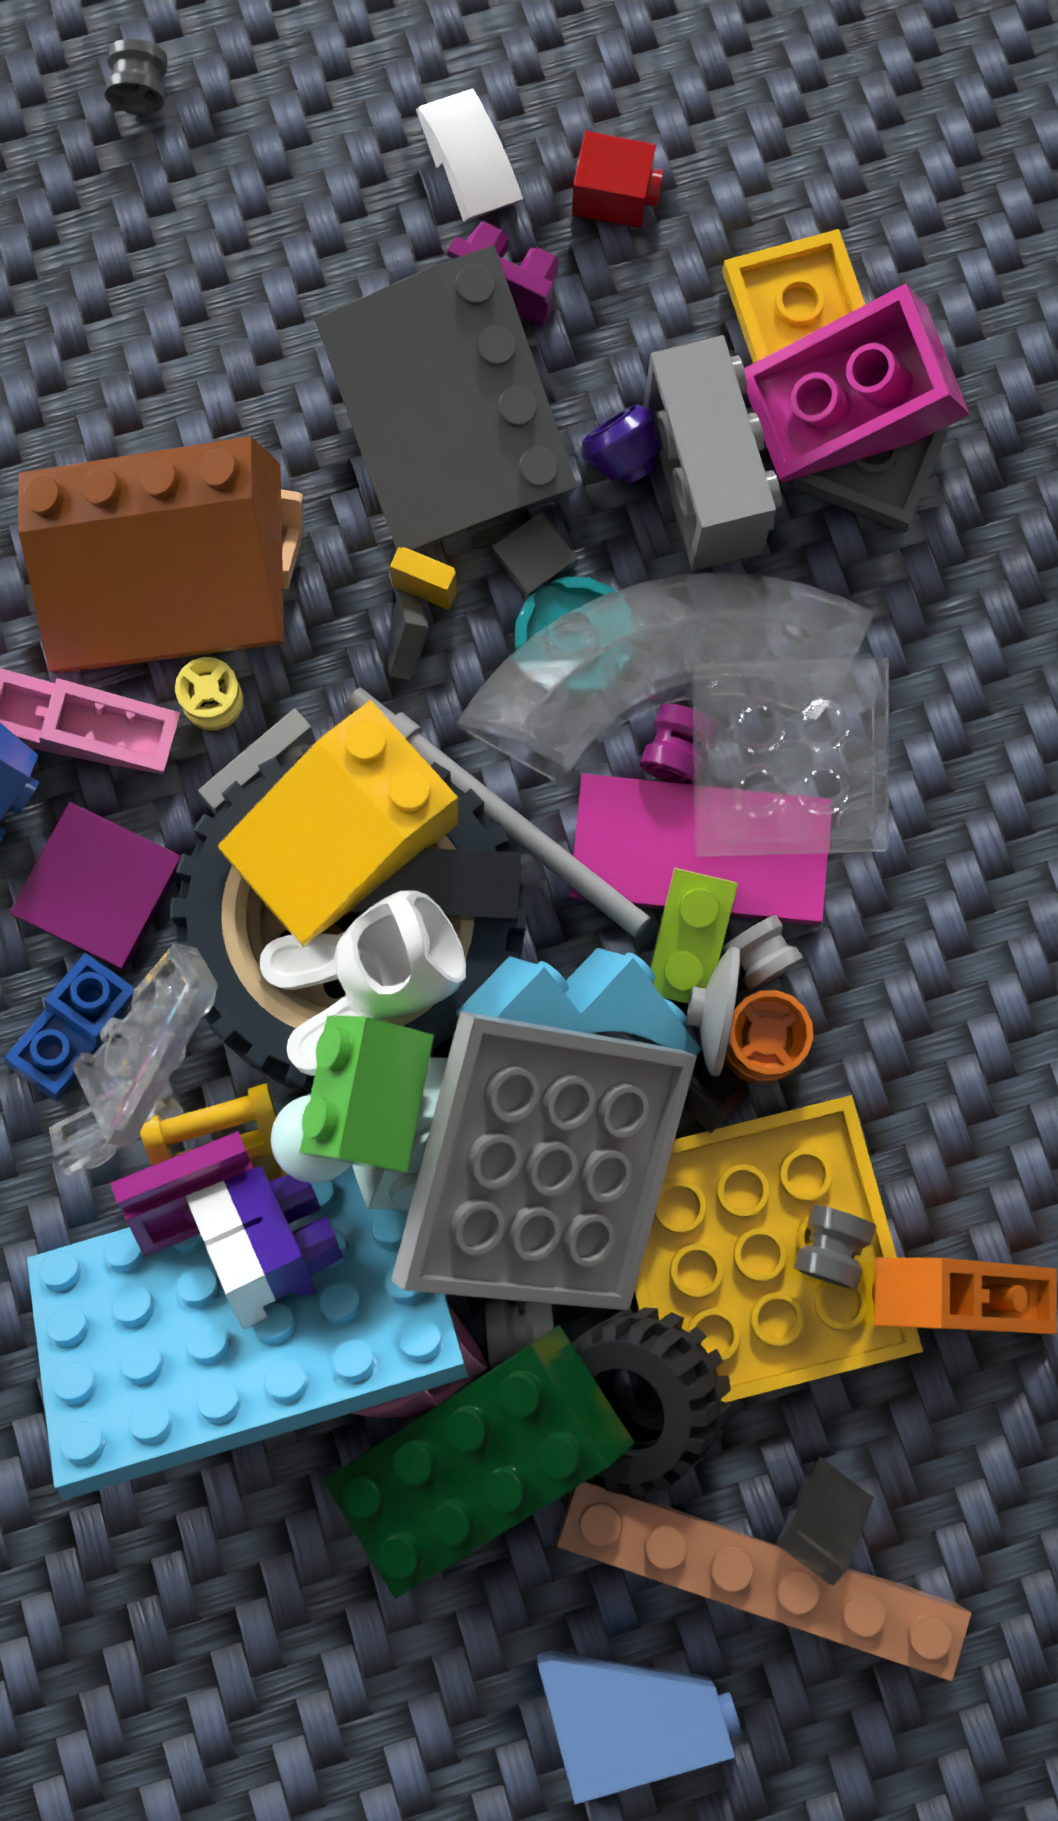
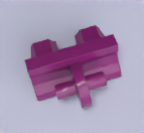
[447,221,559,327]

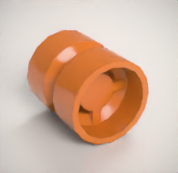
[724,990,813,1085]

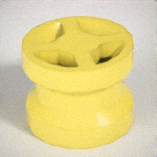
[175,657,244,731]

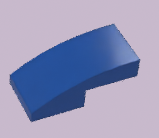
[4,952,137,1102]

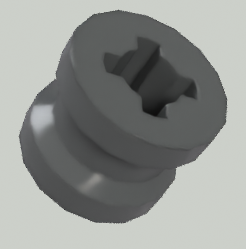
[104,39,168,115]

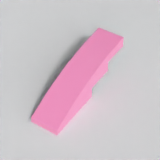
[0,668,180,774]

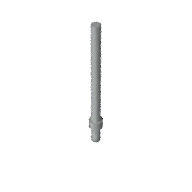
[346,688,650,938]

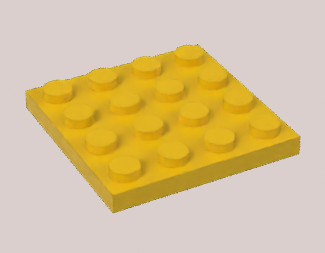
[634,1095,923,1410]

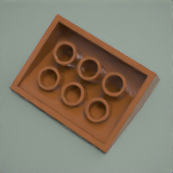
[18,436,284,674]

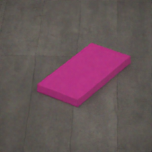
[569,774,832,926]

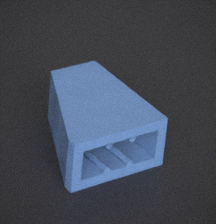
[537,1651,741,1804]

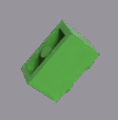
[299,1015,434,1173]

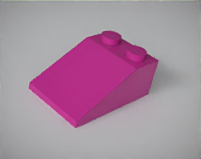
[744,284,970,483]

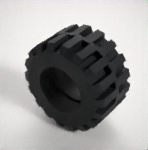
[571,1307,731,1496]

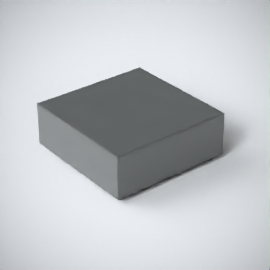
[492,511,578,599]

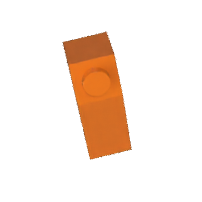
[872,1257,1057,1334]

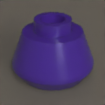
[581,404,661,485]

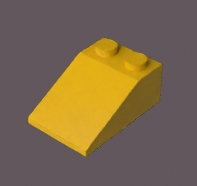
[218,699,458,948]

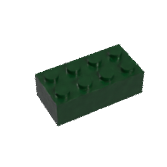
[323,1325,634,1599]

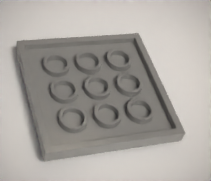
[391,1011,697,1310]

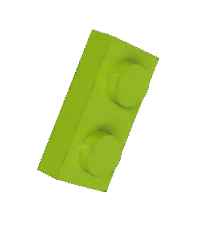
[650,867,738,1004]

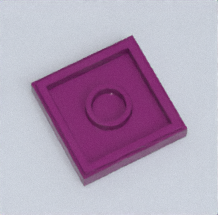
[9,801,181,971]

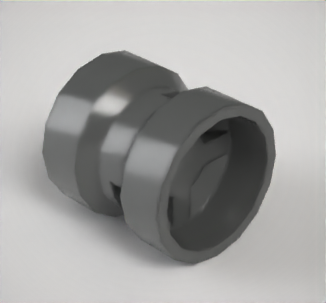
[793,1204,877,1290]

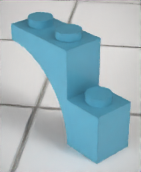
[456,948,701,1056]

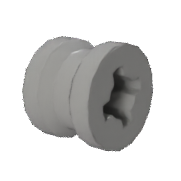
[723,915,804,992]

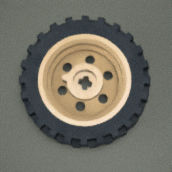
[170,744,526,1092]

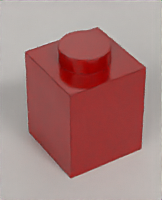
[572,131,664,228]

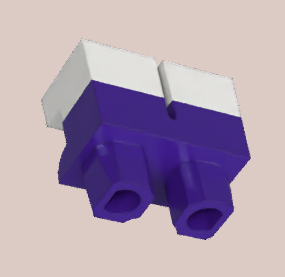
[185,1165,344,1330]

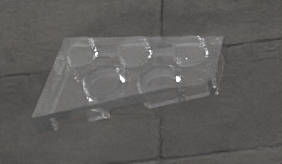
[71,943,219,1148]

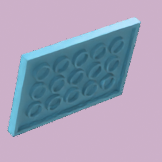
[27,1165,468,1501]

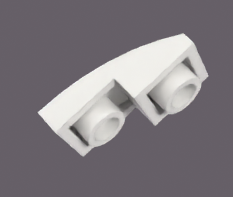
[416,89,523,222]

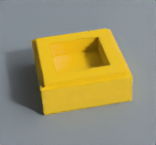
[390,547,458,610]

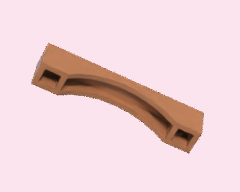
[556,1481,971,1681]

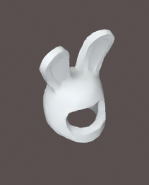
[260,891,466,1076]

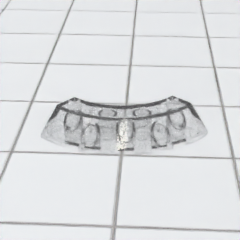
[456,573,875,787]

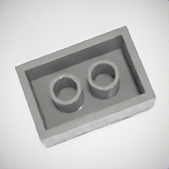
[643,335,782,571]

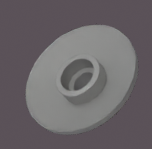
[686,946,740,1077]

